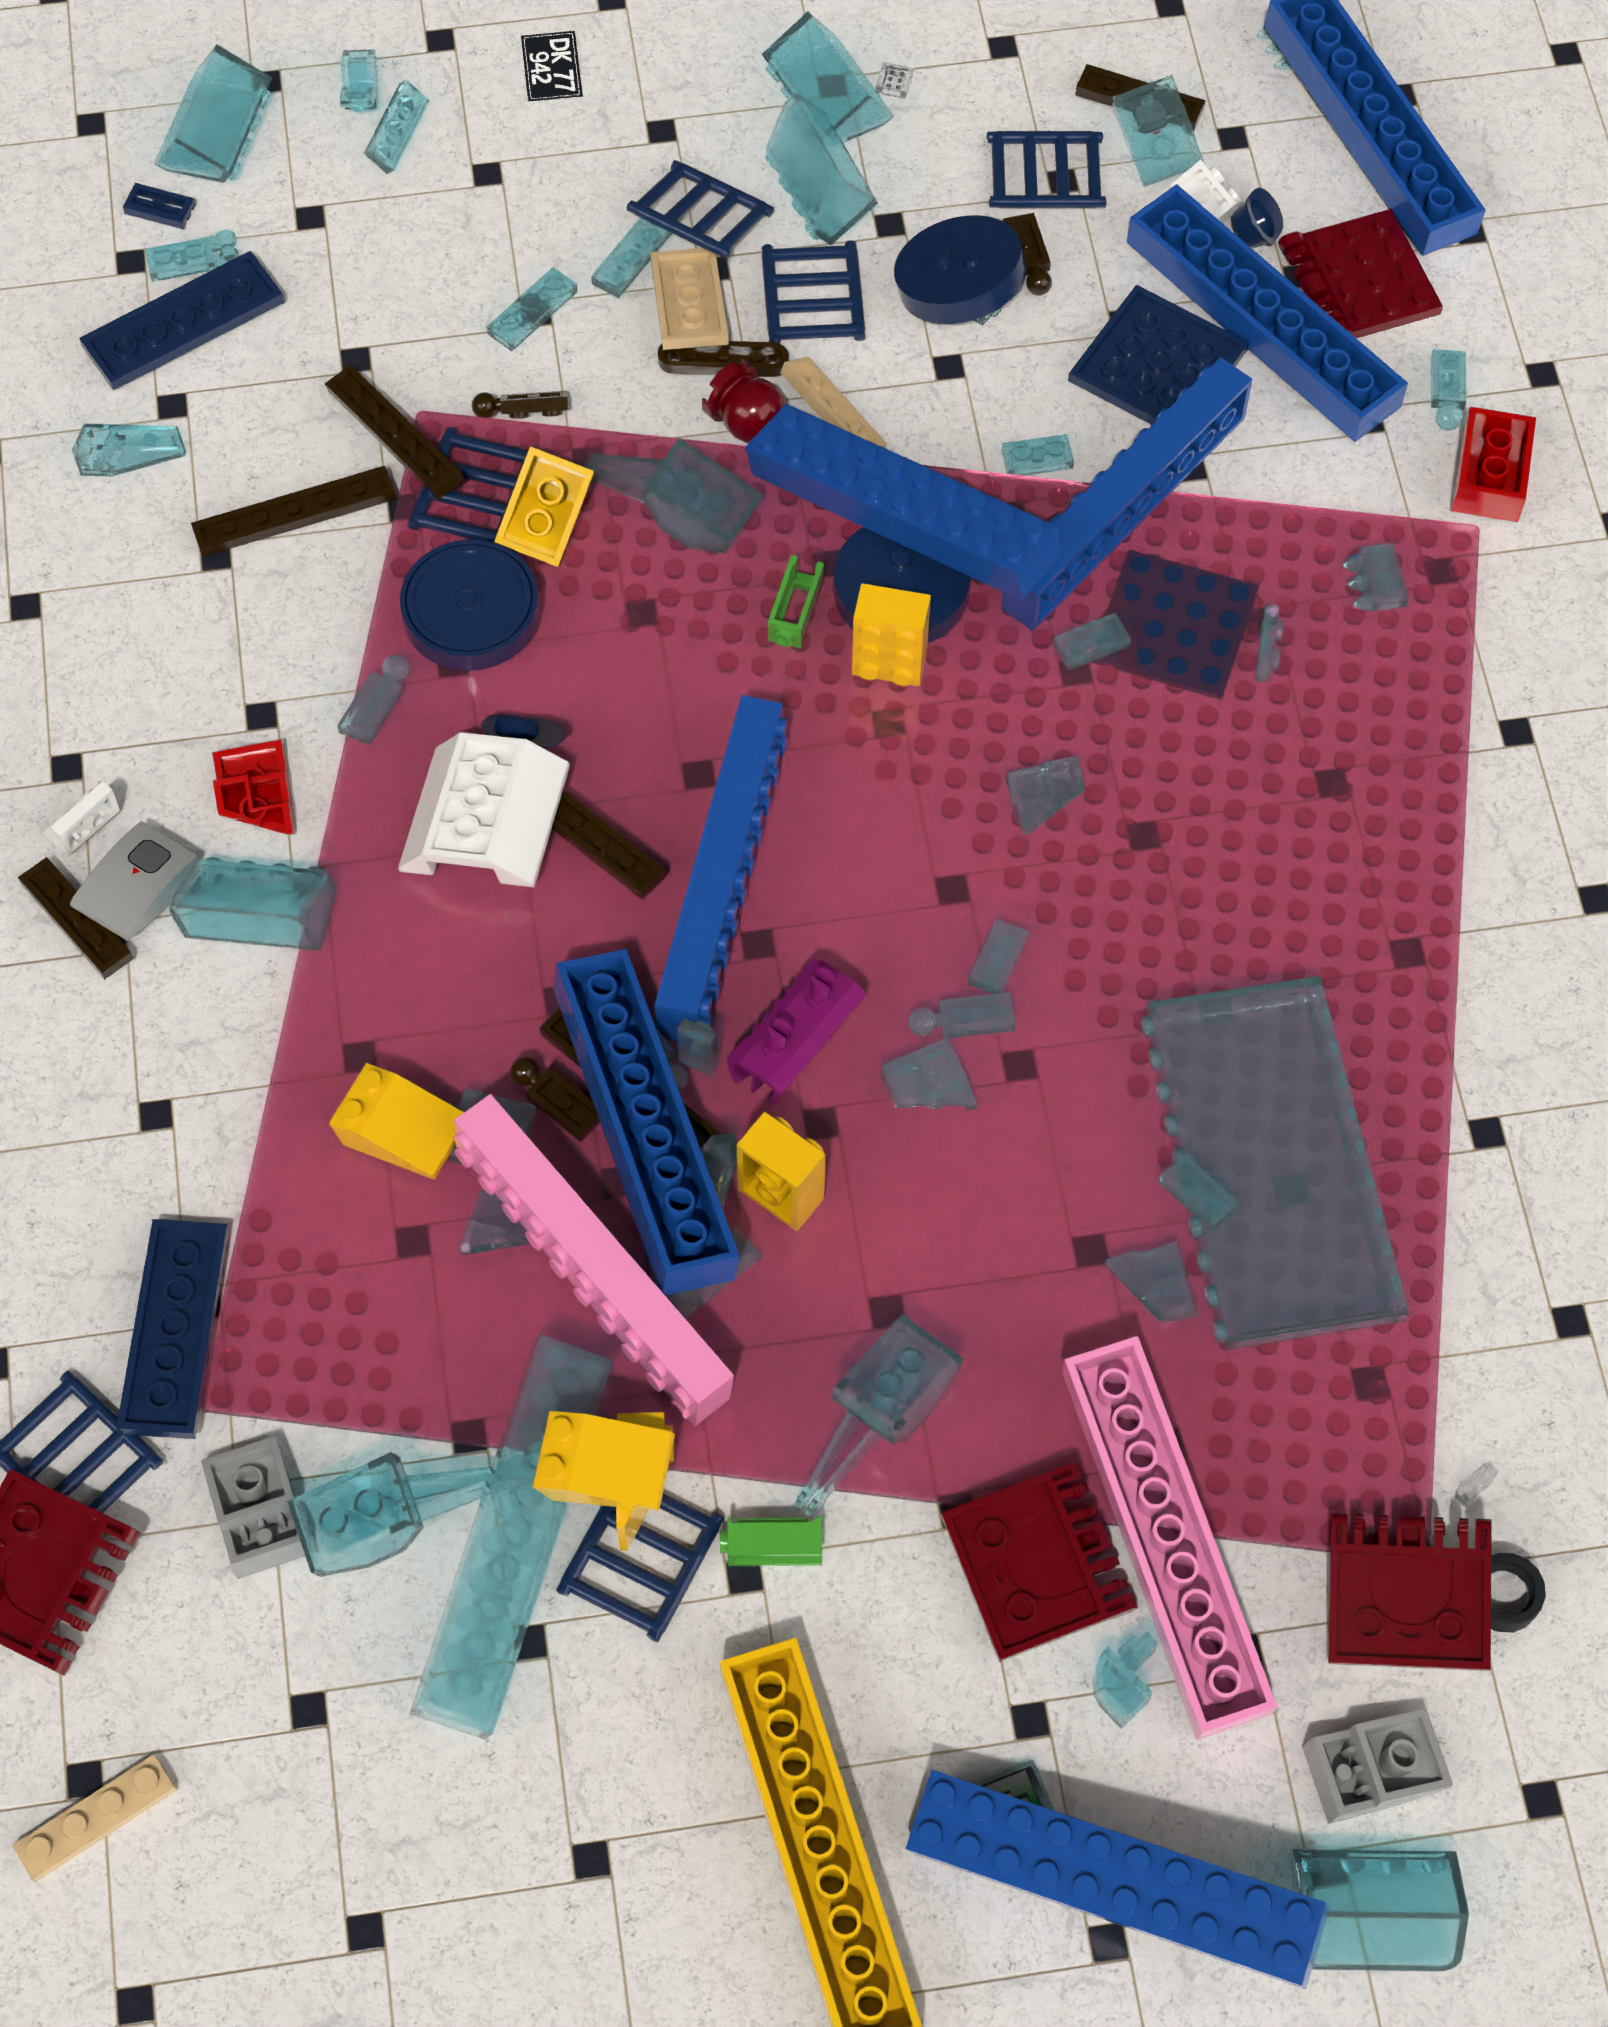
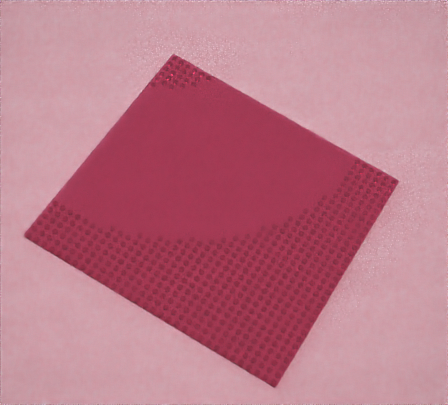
[201,411,1480,1553]

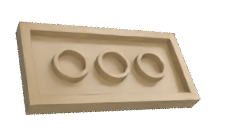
[650,248,729,350]

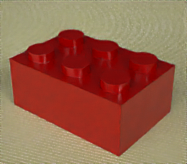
[1451,406,1537,522]

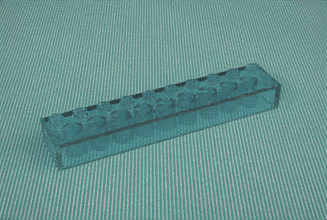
[409,1335,613,1740]

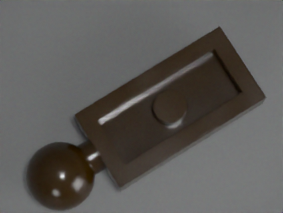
[1003,213,1052,296]
[471,391,568,419]
[510,1057,600,1142]

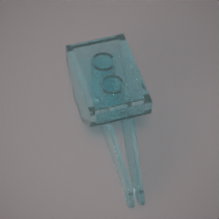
[583,438,764,553]
[794,1314,964,1518]
[287,1452,513,1577]

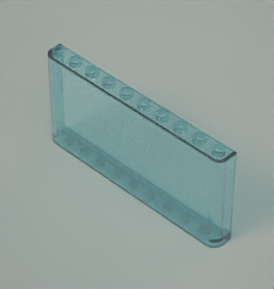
[1141,976,1410,1350]

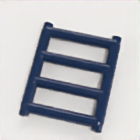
[986,131,1107,208]
[626,160,775,259]
[761,240,865,343]
[407,427,539,542]
[0,1370,163,1513]
[556,1493,724,1642]

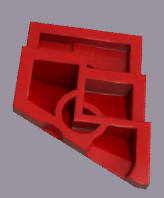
[212,740,295,835]

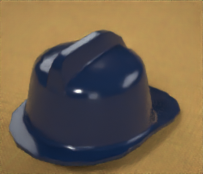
[1232,187,1284,248]
[481,714,566,748]

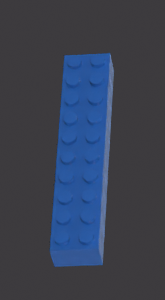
[1264,0,1486,256]
[1127,184,1408,442]
[1001,357,1253,631]
[745,404,1062,601]
[655,695,788,1046]
[553,949,740,1296]
[906,1770,1330,1989]

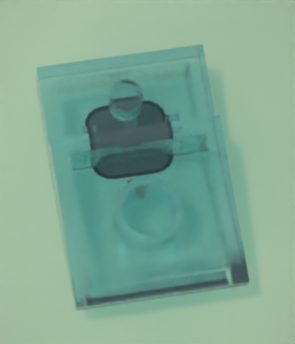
[1111,75,1205,187]

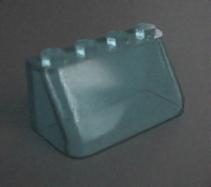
[762,11,894,148]
[155,44,272,183]
[765,93,878,245]
[169,857,337,951]
[1291,1849,1469,1971]

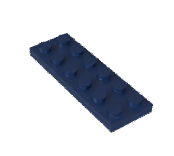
[79,250,285,390]
[116,1219,229,1439]

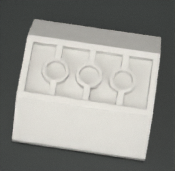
[398,732,570,887]

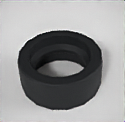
[1491,1553,1546,1633]

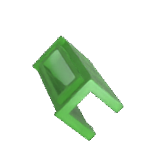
[768,555,824,649]
[720,1516,822,1566]

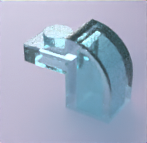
[340,49,378,111]
[1093,1631,1158,1729]

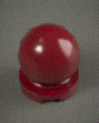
[702,359,786,444]

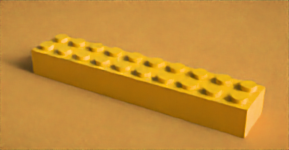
[720,1638,922,2027]

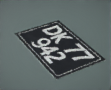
[521,31,583,102]

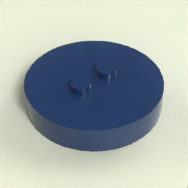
[894,215,1027,324]
[833,527,971,643]
[400,539,540,671]

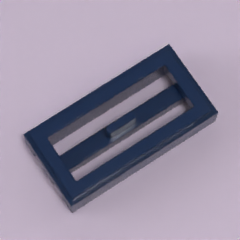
[123,183,196,230]

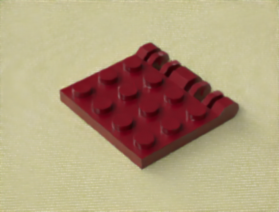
[1278,209,1443,338]
[941,1462,1138,1662]
[0,1469,141,1676]
[1328,1513,1492,1672]

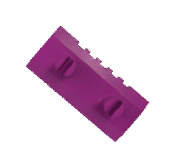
[727,958,867,1106]

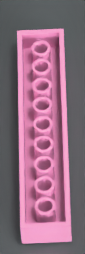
[454,1094,734,1427]
[1062,1336,1277,1740]

